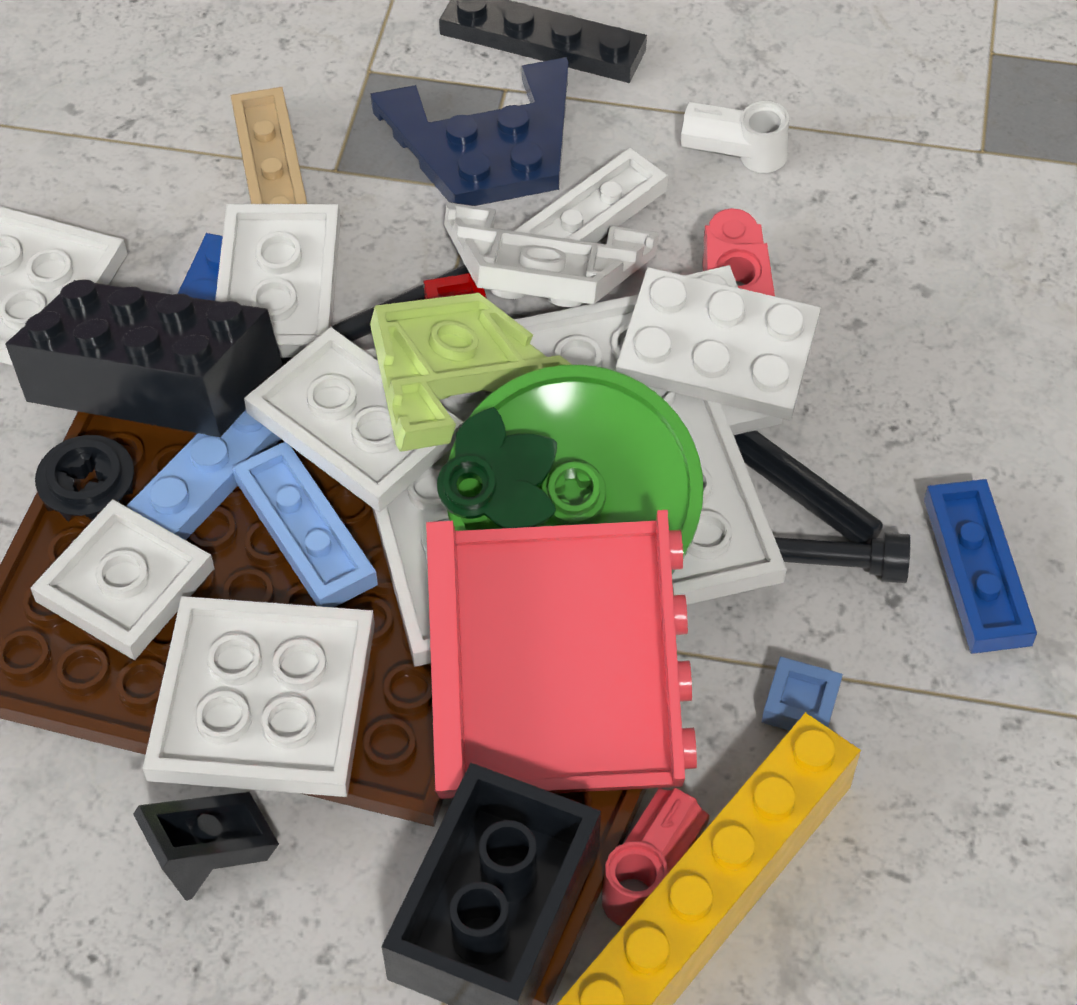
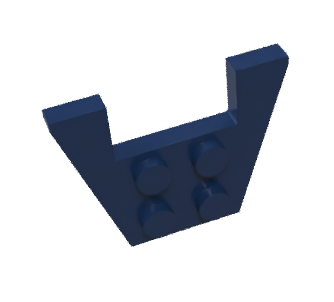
[370,57,568,206]

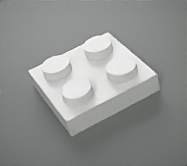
[30,499,215,660]

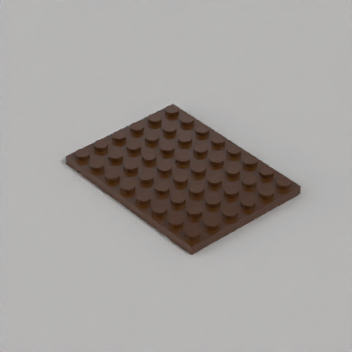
[0,411,444,827]

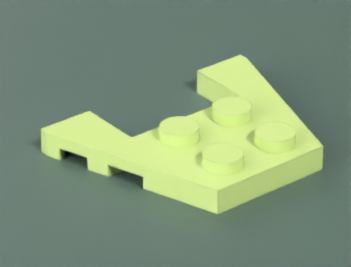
[370,293,572,452]

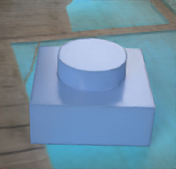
[761,656,843,731]

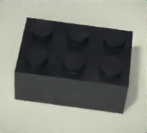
[381,763,601,1005]

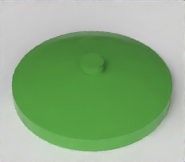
[447,365,704,574]

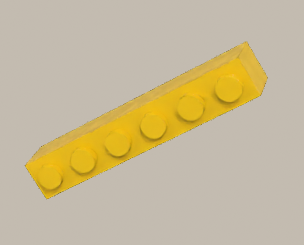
[556,712,861,1005]

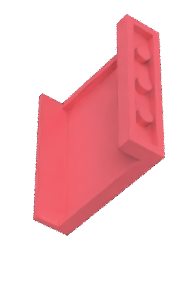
[426,510,697,799]

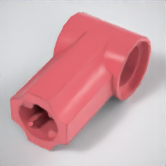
[602,788,709,927]

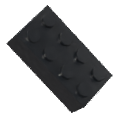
[5,280,283,437]

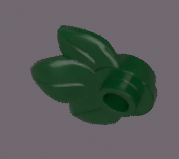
[437,407,557,528]

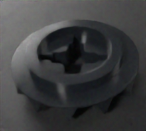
[35,435,136,522]

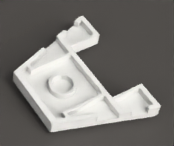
[444,202,659,307]

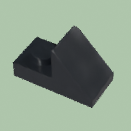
[133,792,279,901]

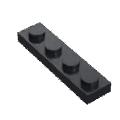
[439,0,647,83]

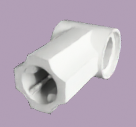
[681,101,789,173]

